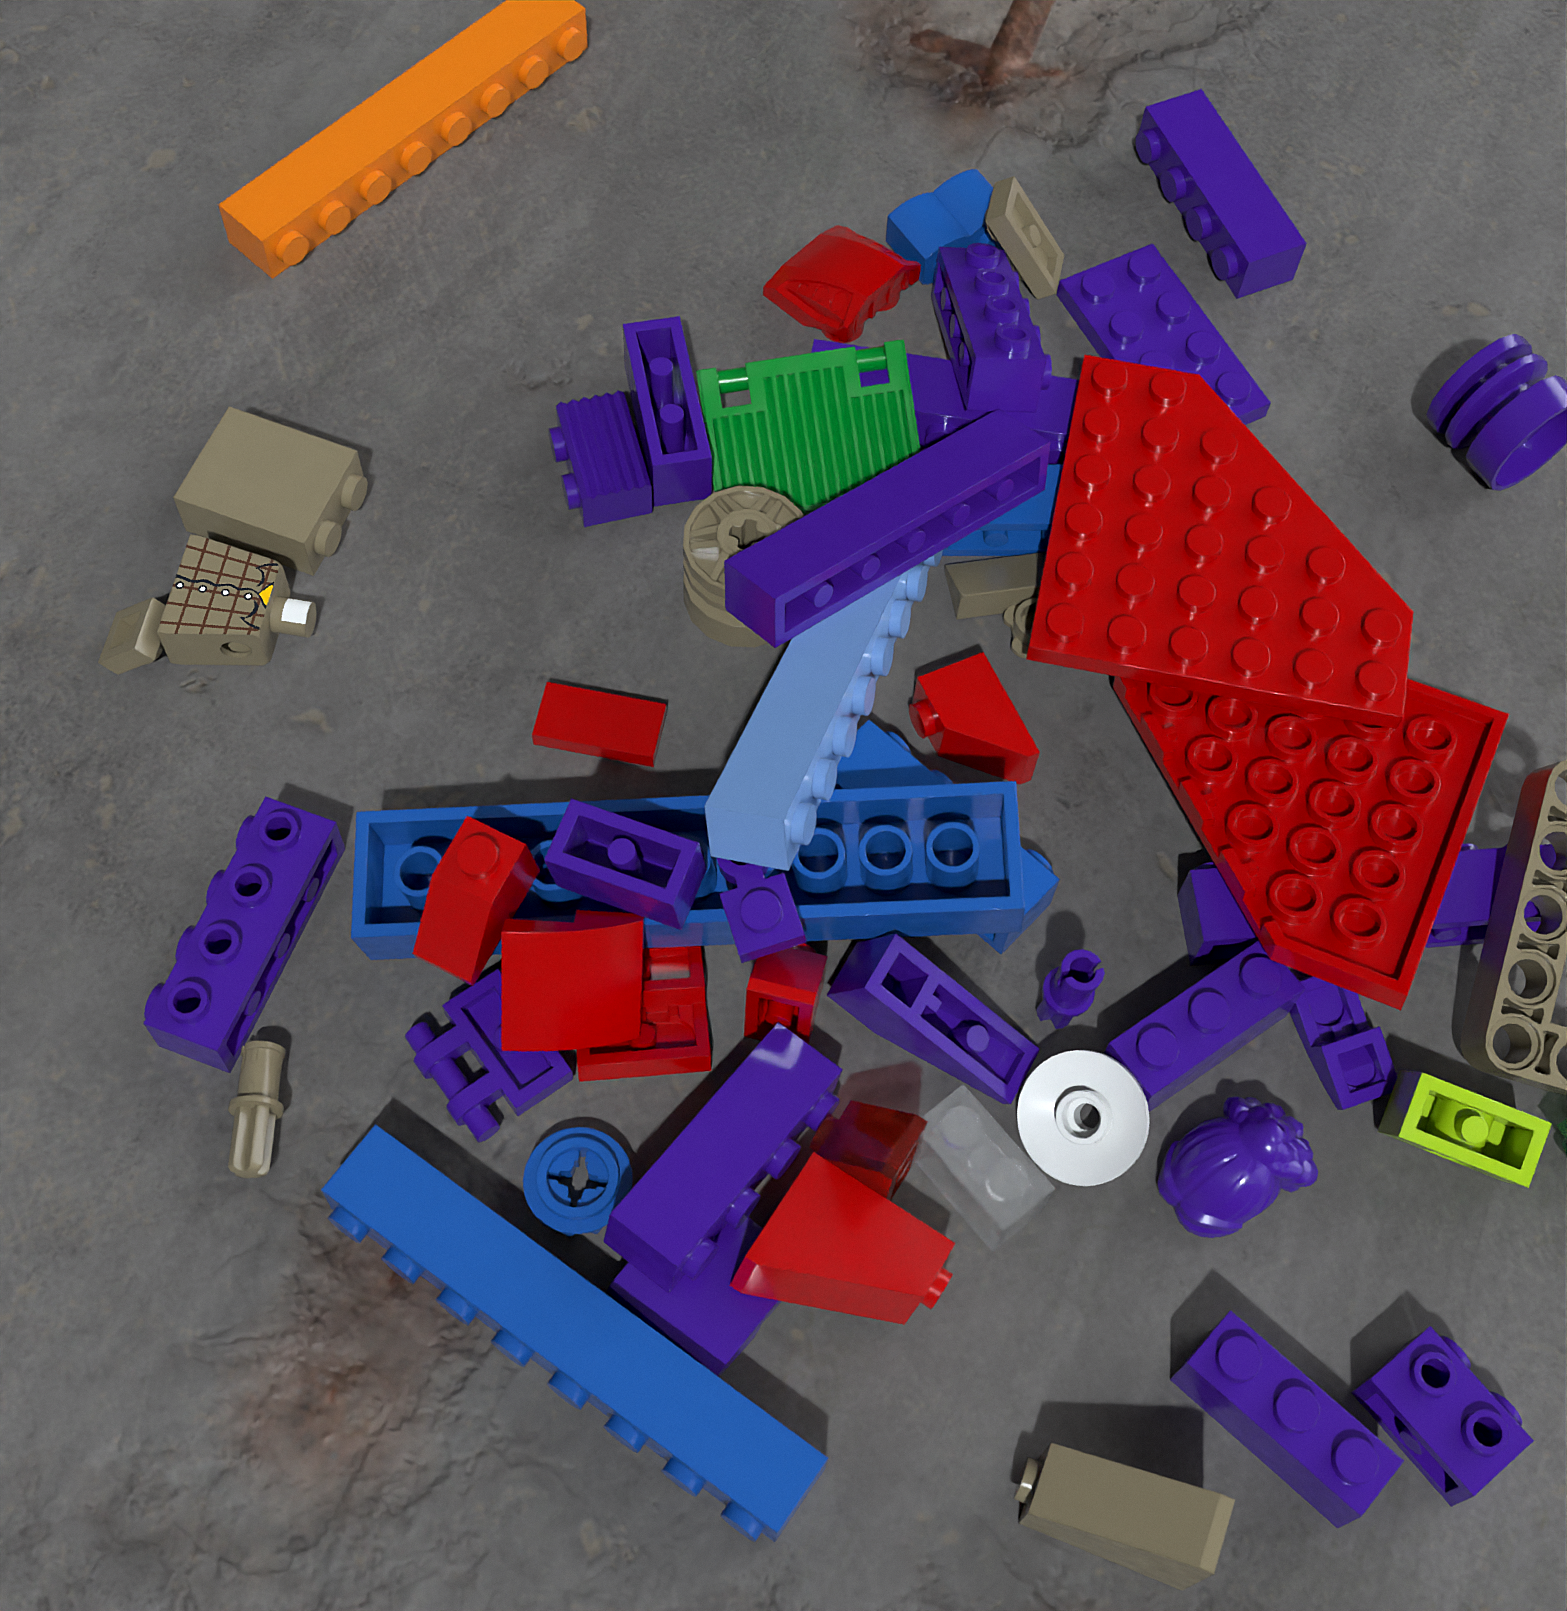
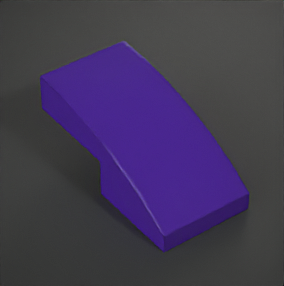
[1290,976,1397,1110]

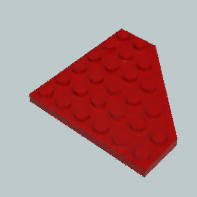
[1026,354,1414,729]
[1113,676,1509,1010]

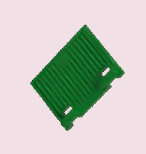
[696,339,921,515]

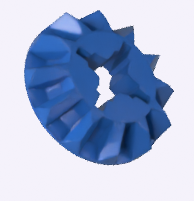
[523,1127,633,1237]

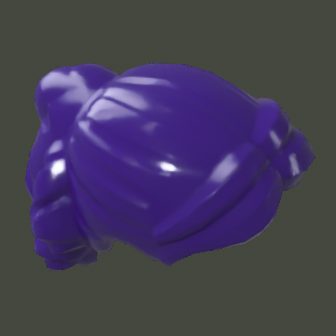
[1157,1096,1318,1238]

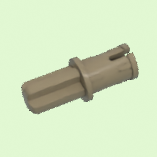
[228,1041,286,1179]

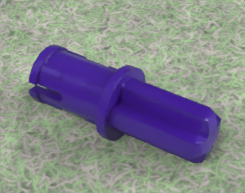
[1036,949,1105,1029]

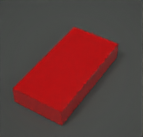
[532,682,667,767]

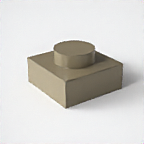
[98,597,166,675]

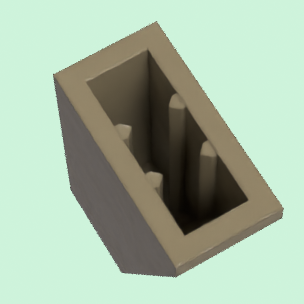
[1013,1443,1235,1591]

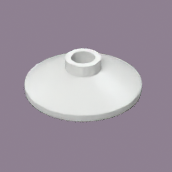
[1017,1050,1149,1186]

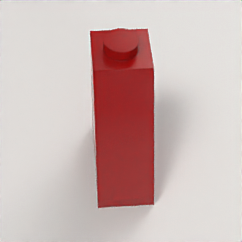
[730,1152,956,1325]

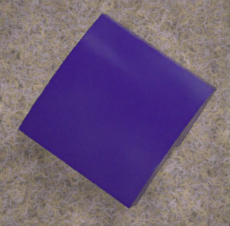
[606,1217,782,1377]

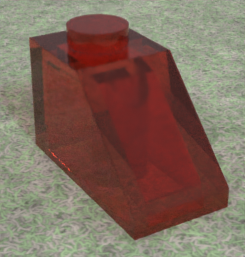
[809,1100,928,1201]

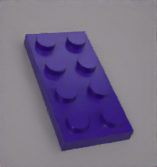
[1056,243,1271,425]

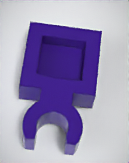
[717,858,806,963]

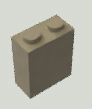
[173,406,368,576]

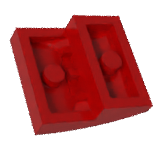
[501,910,644,1052]
[576,946,711,1082]

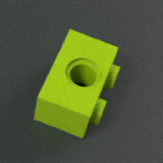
[1377,1070,1552,1188]

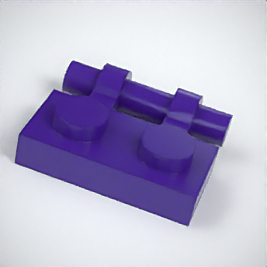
[405,969,573,1142]

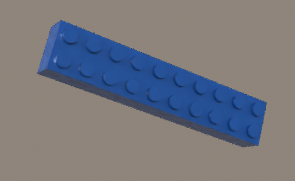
[351,781,1025,960]

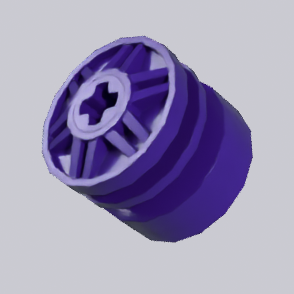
[1426,334,1567,491]

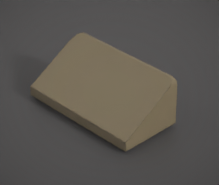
[944,552,1046,620]

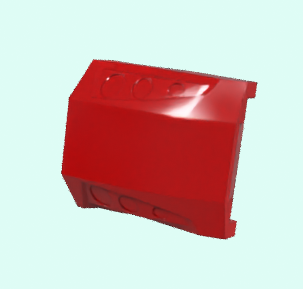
[763,225,921,343]

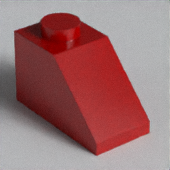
[909,652,1040,785]
[413,816,540,986]
[744,943,828,1044]

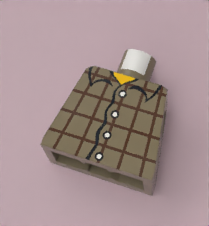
[157,534,316,666]

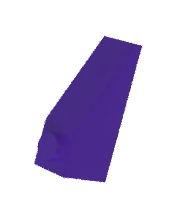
[827,934,1040,1105]

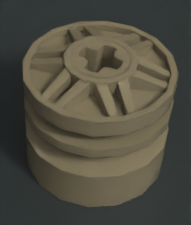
[683,486,804,648]

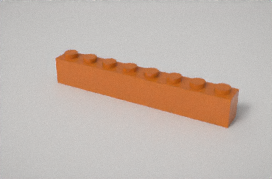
[218,0,588,279]

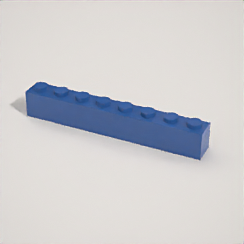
[321,1124,828,1542]

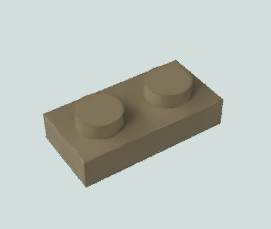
[985,176,1065,299]

